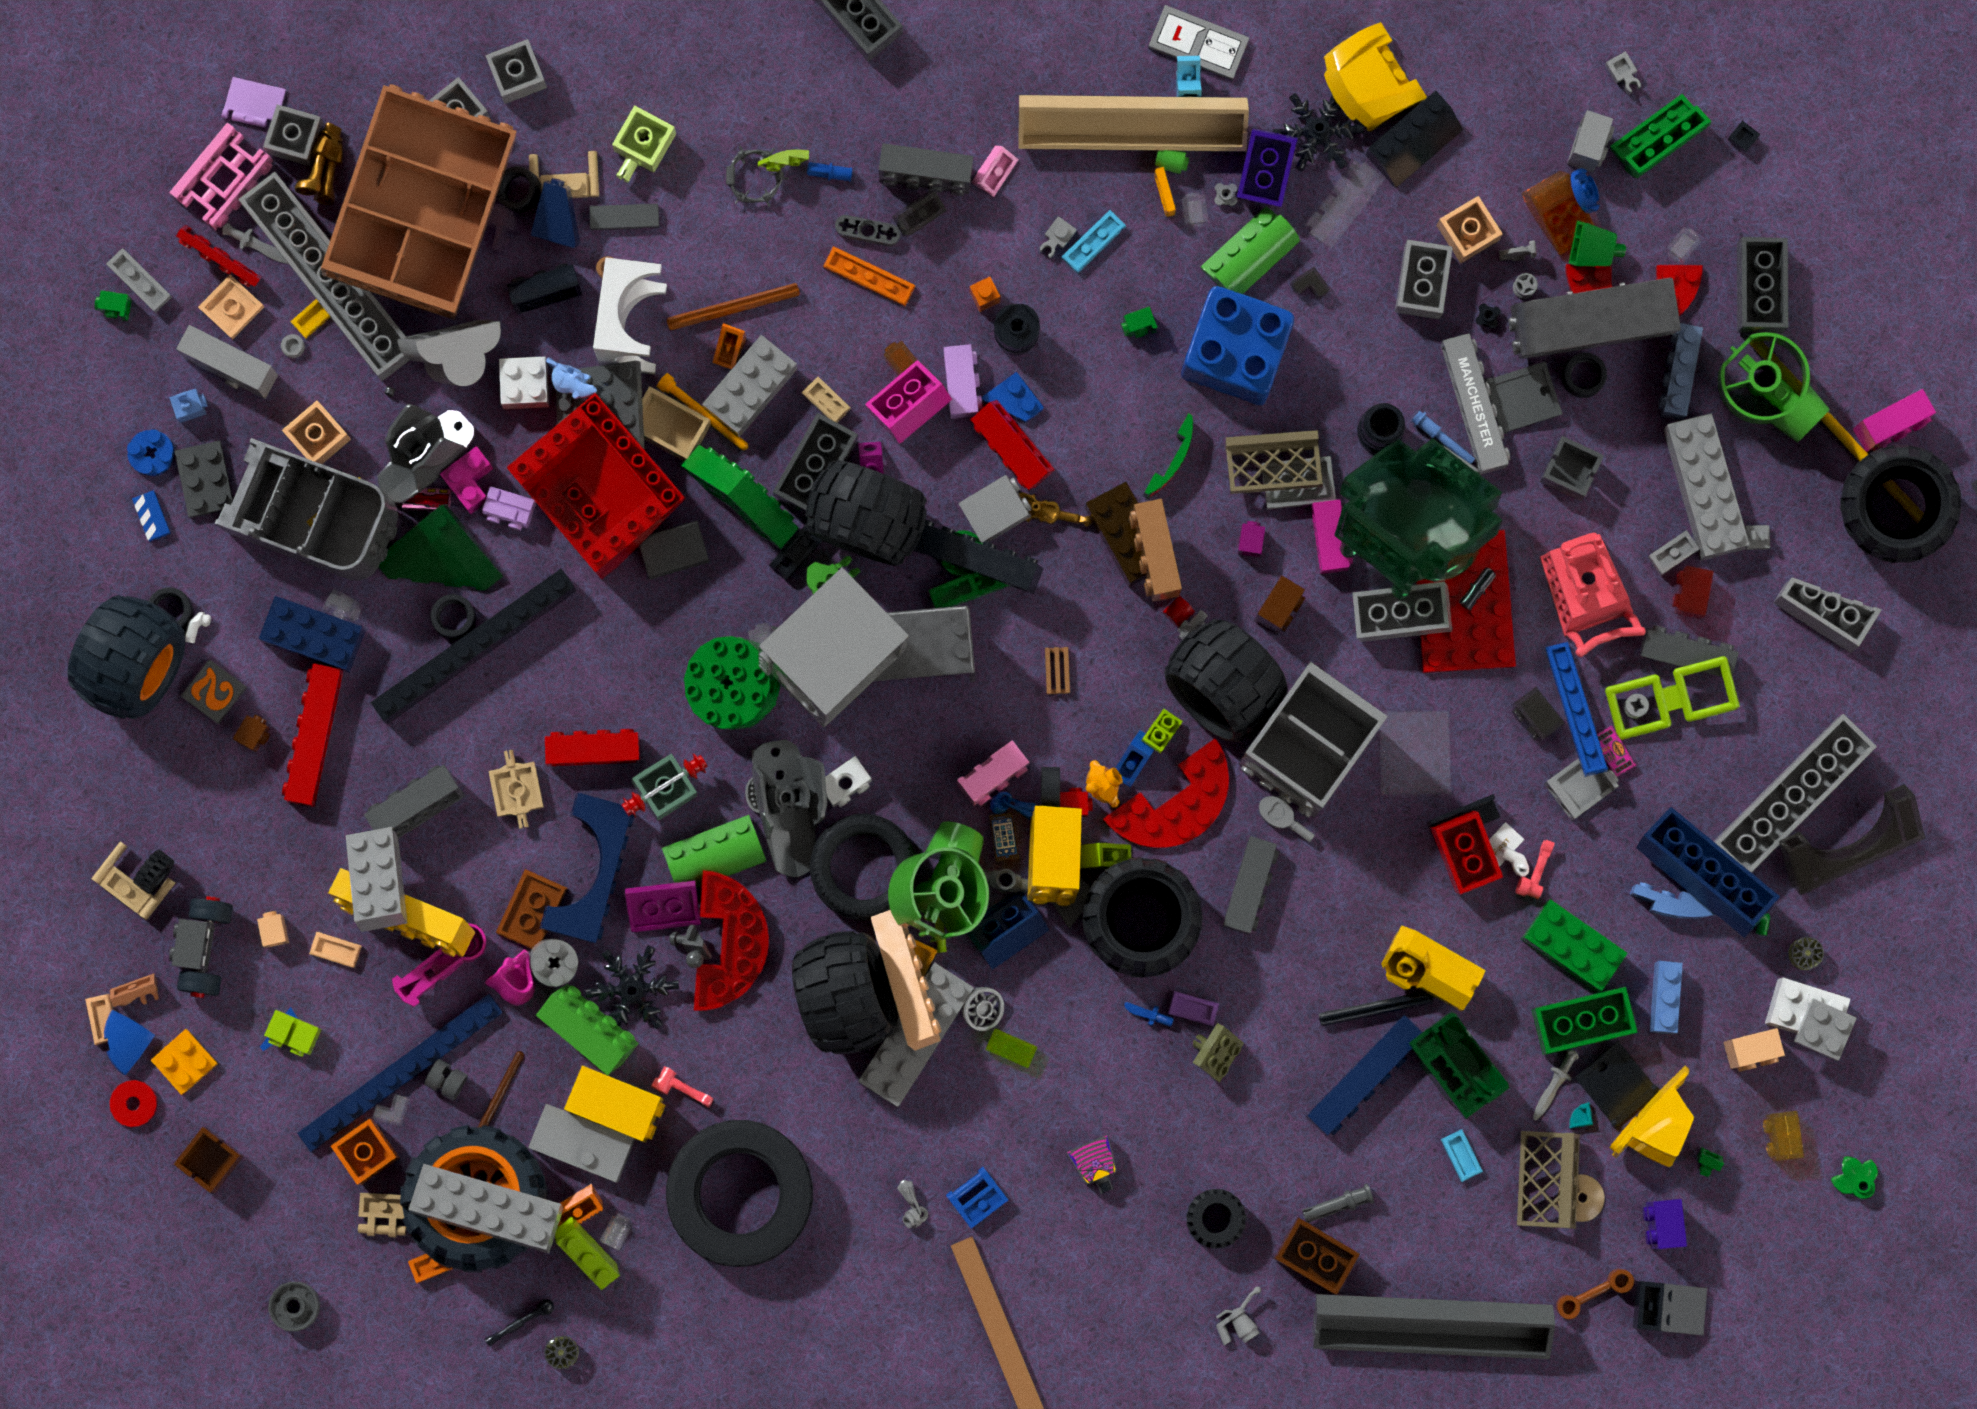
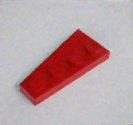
[176,224,262,287]

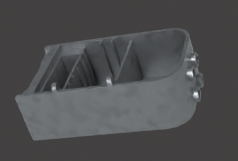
[1508,278,1681,359]
[215,438,398,581]

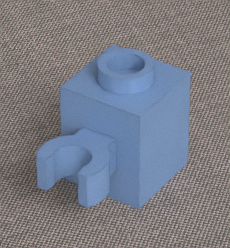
[169,388,208,423]

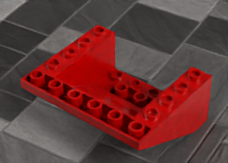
[506,393,686,580]

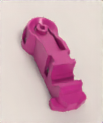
[392,923,486,1007]

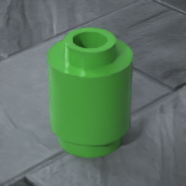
[1155,150,1189,174]

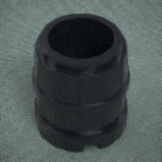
[994,303,1040,356]
[1357,403,1405,455]

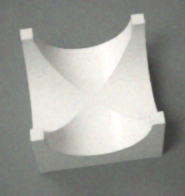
[593,258,667,375]

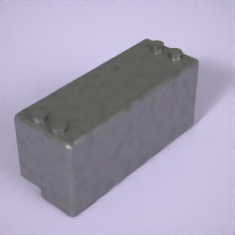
[783,606,975,698]

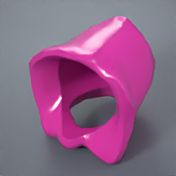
[485,949,536,1006]

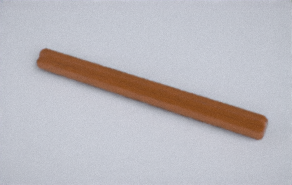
[666,283,800,330]

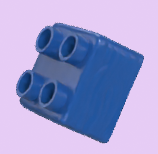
[1181,286,1295,406]

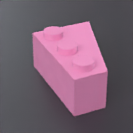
[957,740,1029,807]

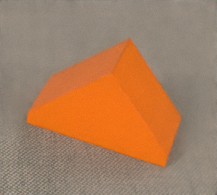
[712,323,746,369]

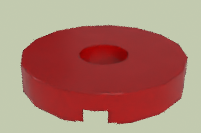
[109,1080,158,1127]

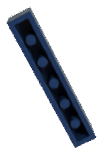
[1305,1015,1422,1136]

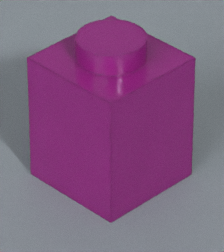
[1237,521,1265,558]

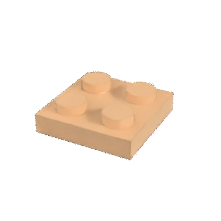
[198,275,264,340]

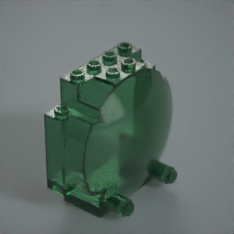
[1334,438,1502,599]

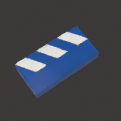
[132,490,171,542]

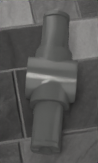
[982,869,1028,894]

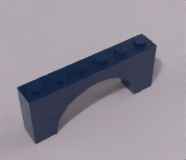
[539,793,634,943]

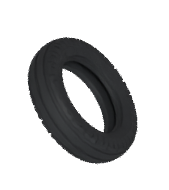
[810,814,917,921]

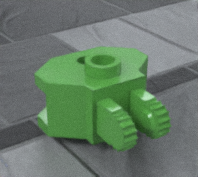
[807,556,861,594]

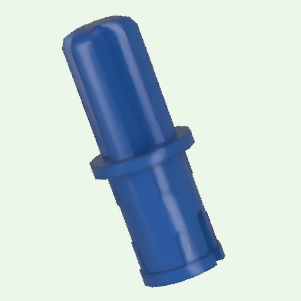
[807,162,853,182]

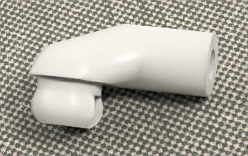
[185,612,211,643]
[1500,847,1529,877]

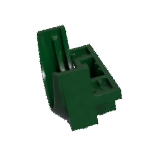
[1408,1012,1509,1119]

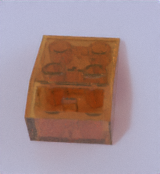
[1521,171,1595,255]

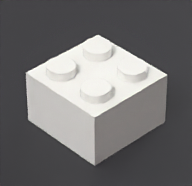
[499,357,549,409]

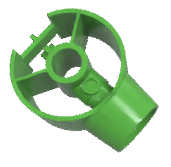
[1718,332,1830,443]
[888,821,989,942]

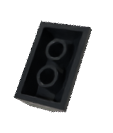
[507,263,582,315]

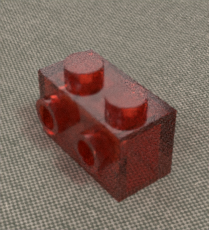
[1672,566,1714,619]

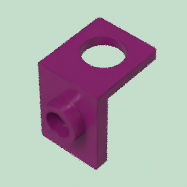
[858,442,884,474]

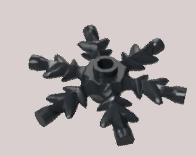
[1273,93,1364,172]
[585,945,679,1029]

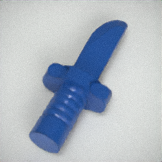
[1124,1002,1174,1027]

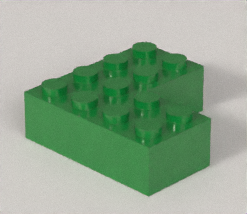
[681,445,798,549]

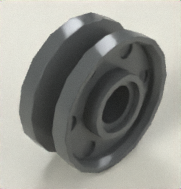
[268,1281,320,1331]

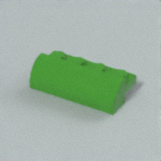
[1201,206,1300,294]
[662,815,766,888]

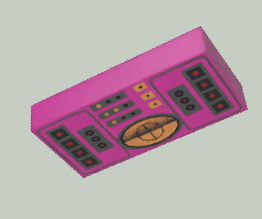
[1597,726,1636,776]

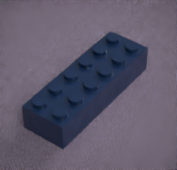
[1636,807,1780,938]

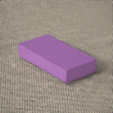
[1168,991,1219,1026]

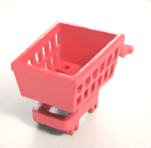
[1540,533,1646,657]

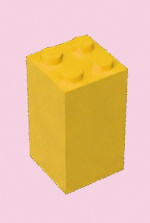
[1027,806,1082,906]
[564,1066,666,1143]

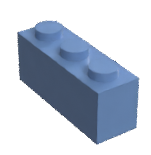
[1650,961,1683,1034]

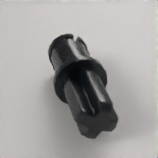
[1458,567,1496,611]

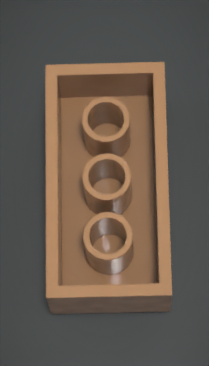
[1129,499,1182,602]

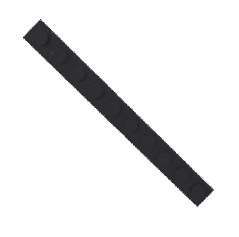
[370,569,577,724]

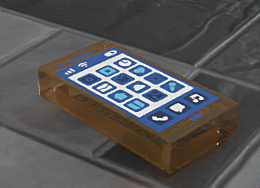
[989,813,1019,862]

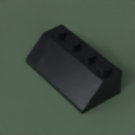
[1365,90,1463,189]

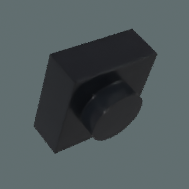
[1727,120,1760,153]

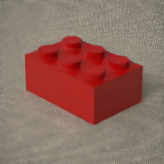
[1430,810,1503,894]

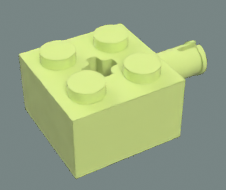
[612,105,676,183]

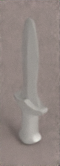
[222,223,288,264]
[1533,1050,1579,1120]

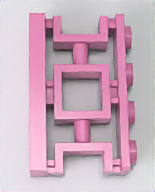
[169,123,273,231]

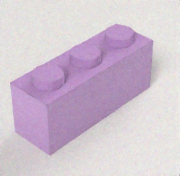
[943,344,982,419]

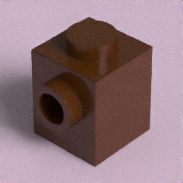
[233,714,271,753]

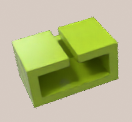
[264,1010,322,1057]

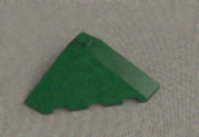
[378,504,503,591]

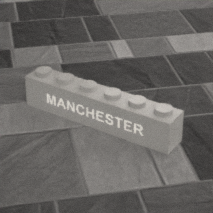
[1441,333,1511,475]

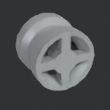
[1513,273,1538,299]
[1623,694,1649,719]

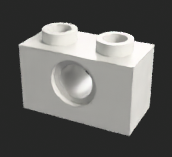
[825,756,872,808]

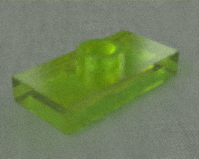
[985,1028,1037,1068]

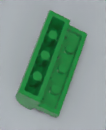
[1610,94,1711,178]

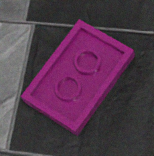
[625,881,701,932]

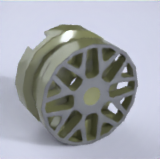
[1788,937,1824,970]
[544,1336,579,1369]

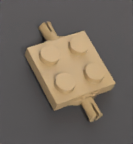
[488,750,544,829]

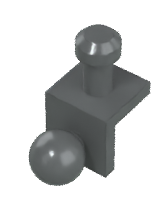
[669,925,712,969]

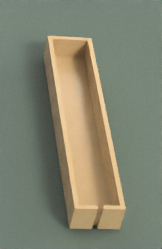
[1018,95,1249,151]

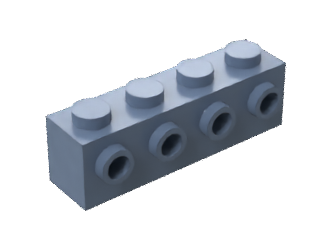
[1658,323,1703,421]

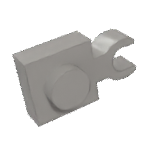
[1605,51,1641,95]
[1040,216,1077,258]

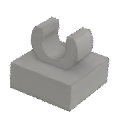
[1745,525,1770,550]

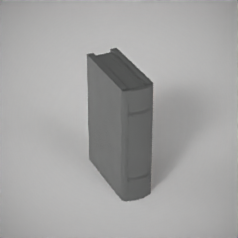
[639,521,709,580]

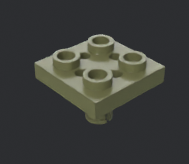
[1193,1023,1244,1083]

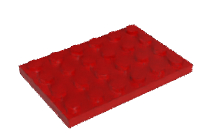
[1412,530,1516,673]

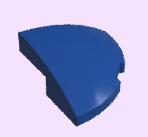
[104,1010,155,1075]

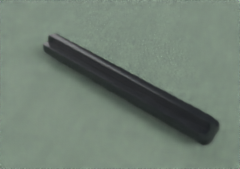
[1319,991,1433,1026]

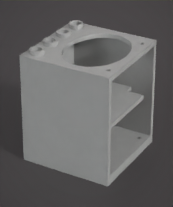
[758,568,909,728]
[1239,662,1388,818]

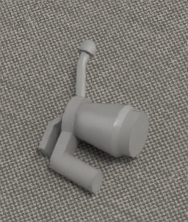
[1216,1287,1261,1346]

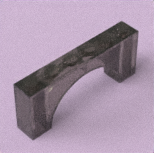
[1779,784,1925,895]

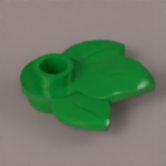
[1831,1156,1878,1199]

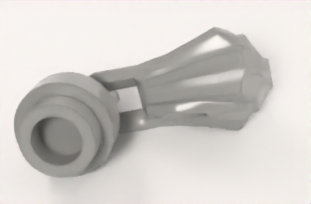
[897,1180,928,1229]

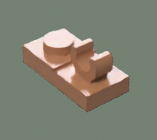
[110,974,158,1007]

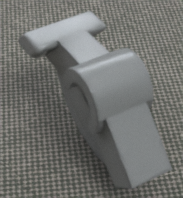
[1499,240,1537,261]

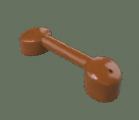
[1556,1268,1634,1319]

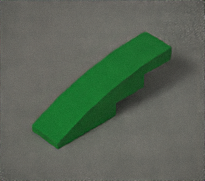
[929,573,1009,608]

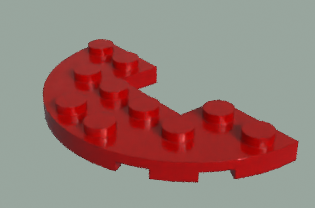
[1565,264,1703,316]
[1103,738,1229,848]
[693,870,769,1011]

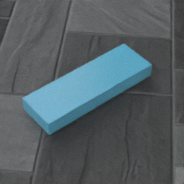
[1061,210,1126,274]

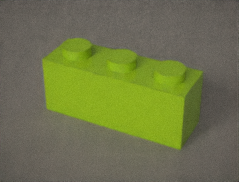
[555,1216,620,1290]

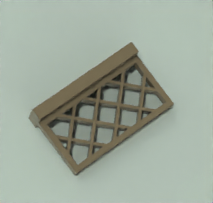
[1225,430,1323,494]
[1517,1131,1580,1229]

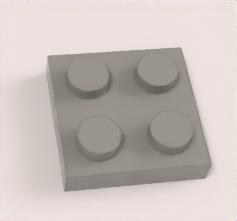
[1794,998,1857,1061]

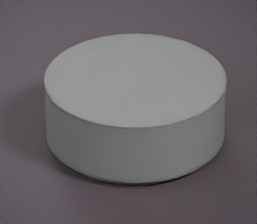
[281,334,305,358]

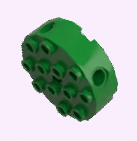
[684,636,780,730]

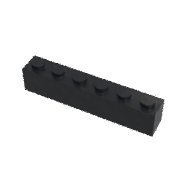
[913,520,1044,594]

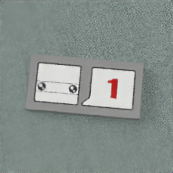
[1148,5,1249,81]

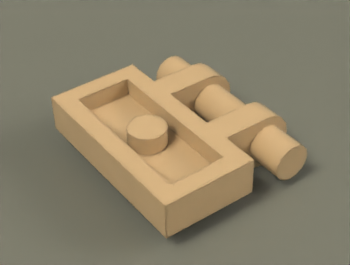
[358,1193,406,1238]

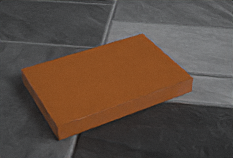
[496,869,568,949]

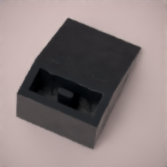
[1633,1281,1707,1335]

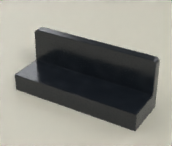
[1427,794,1500,844]

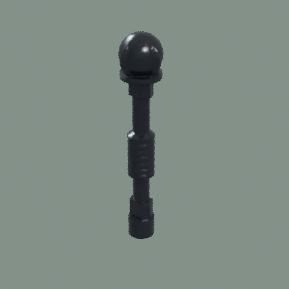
[485,1299,554,1347]

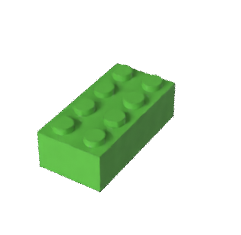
[536,984,639,1075]

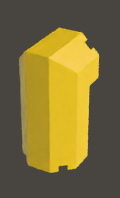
[1381,925,1486,1012]

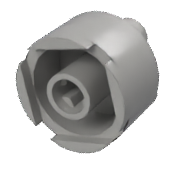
[529,939,578,987]

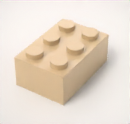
[642,386,711,461]

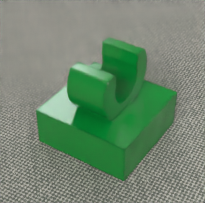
[1697,1147,1724,1177]

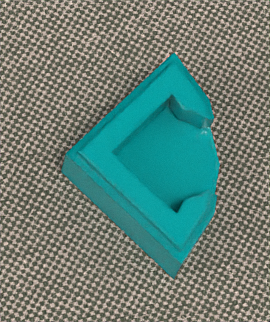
[1569,1102,1593,1129]

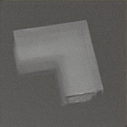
[373,1094,411,1127]

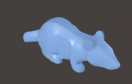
[546,357,597,401]

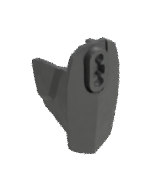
[377,404,475,504]

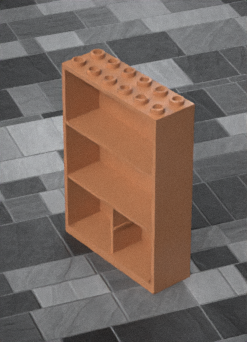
[321,84,516,320]

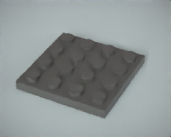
[556,360,645,450]

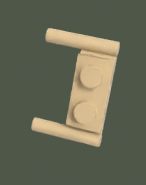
[529,151,599,200]
[91,841,175,920]

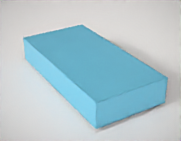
[1440,1129,1483,1182]

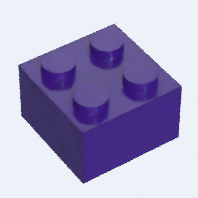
[1643,1199,1687,1249]

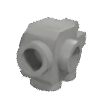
[1177,610,1208,641]

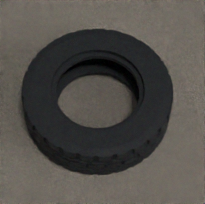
[666,1120,813,1267]

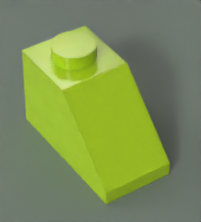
[1080,843,1131,870]

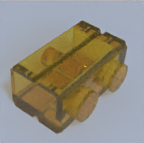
[1763,1111,1804,1161]

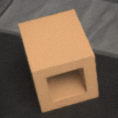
[257,911,289,948]

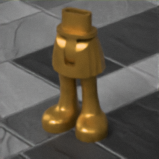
[295,123,343,205]

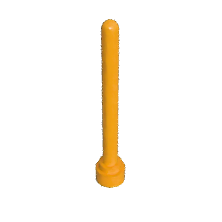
[656,373,748,450]

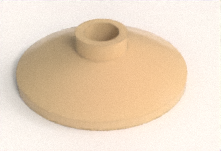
[1557,1175,1604,1222]

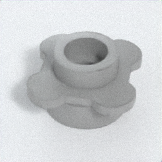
[1214,183,1237,206]

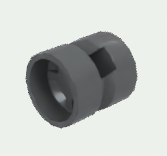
[424,1059,468,1101]

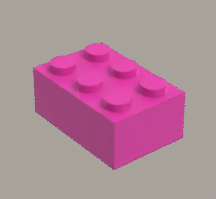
[865,360,952,444]
[1853,389,1936,452]

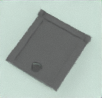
[1484,361,1563,434]

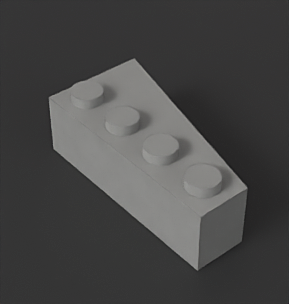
[1773,577,1882,653]

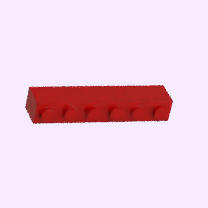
[282,664,344,807]

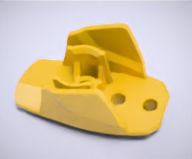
[1609,1066,1694,1167]

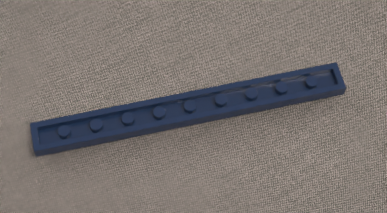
[297,994,503,1152]

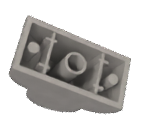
[397,319,501,386]

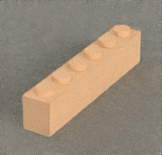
[871,910,941,1051]

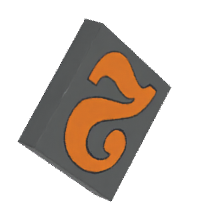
[181,659,247,724]

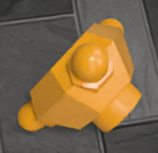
[1086,760,1123,808]

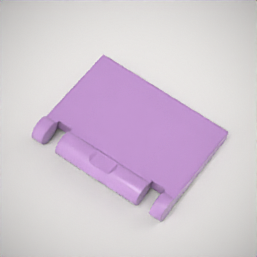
[222,77,286,128]

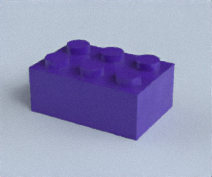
[1237,128,1298,207]

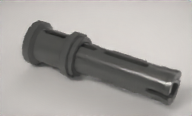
[1302,1183,1374,1223]

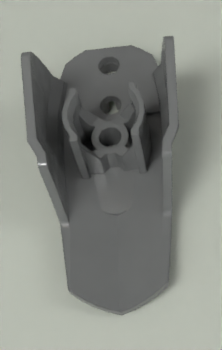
[752,740,827,877]

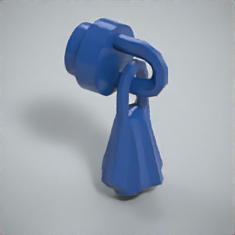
[990,792,1037,820]

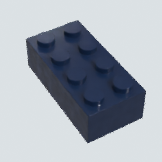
[259,596,366,674]

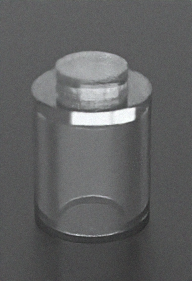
[599,1213,633,1251]

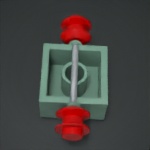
[621,753,708,821]

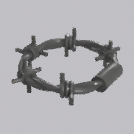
[726,146,789,207]

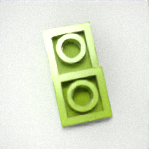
[758,150,809,172]
[1141,709,1183,754]

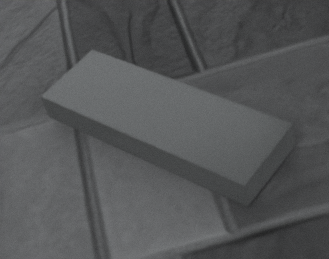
[590,204,659,230]

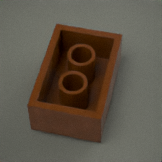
[1273,1218,1360,1295]

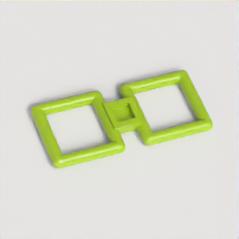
[1605,656,1740,740]

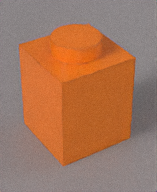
[969,277,1000,312]

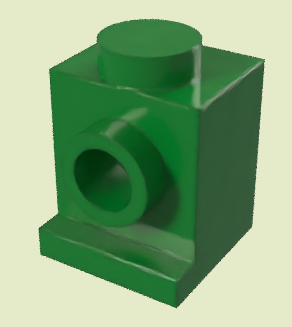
[94,290,132,322]
[1121,306,1158,338]

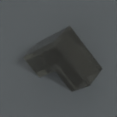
[1290,267,1330,300]

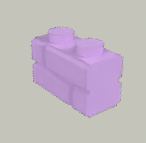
[482,486,536,531]

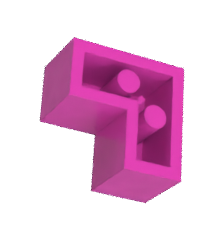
[440,446,493,515]

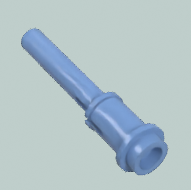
[1411,411,1475,464]

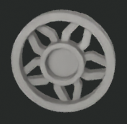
[962,987,1004,1031]

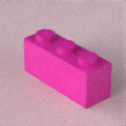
[1311,499,1353,574]

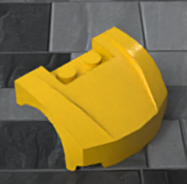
[1323,22,1427,132]

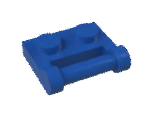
[946,1167,1008,1229]

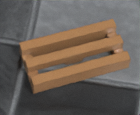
[1045,647,1070,695]

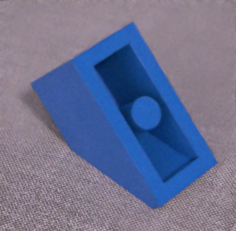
[1115,730,1154,787]

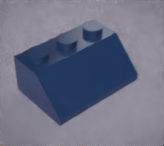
[966,891,1050,970]

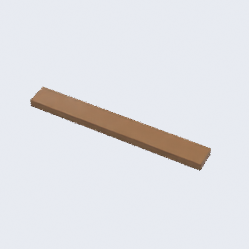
[951,1237,1044,1409]

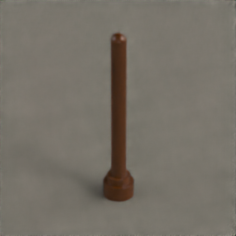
[478,1051,524,1127]

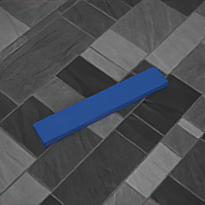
[1545,642,1608,777]

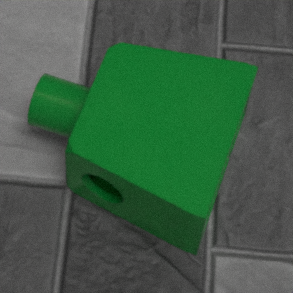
[1569,221,1626,266]

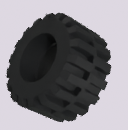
[1186,1189,1247,1248]

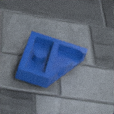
[981,372,1044,423]

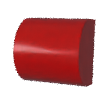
[1162,596,1195,629]

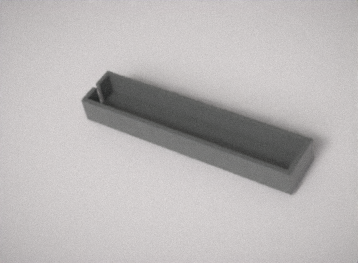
[1312,1294,1555,1359]

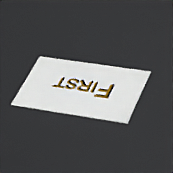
[1489,822,1524,867]

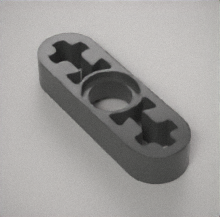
[835,215,900,247]

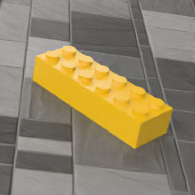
[328,868,475,957]

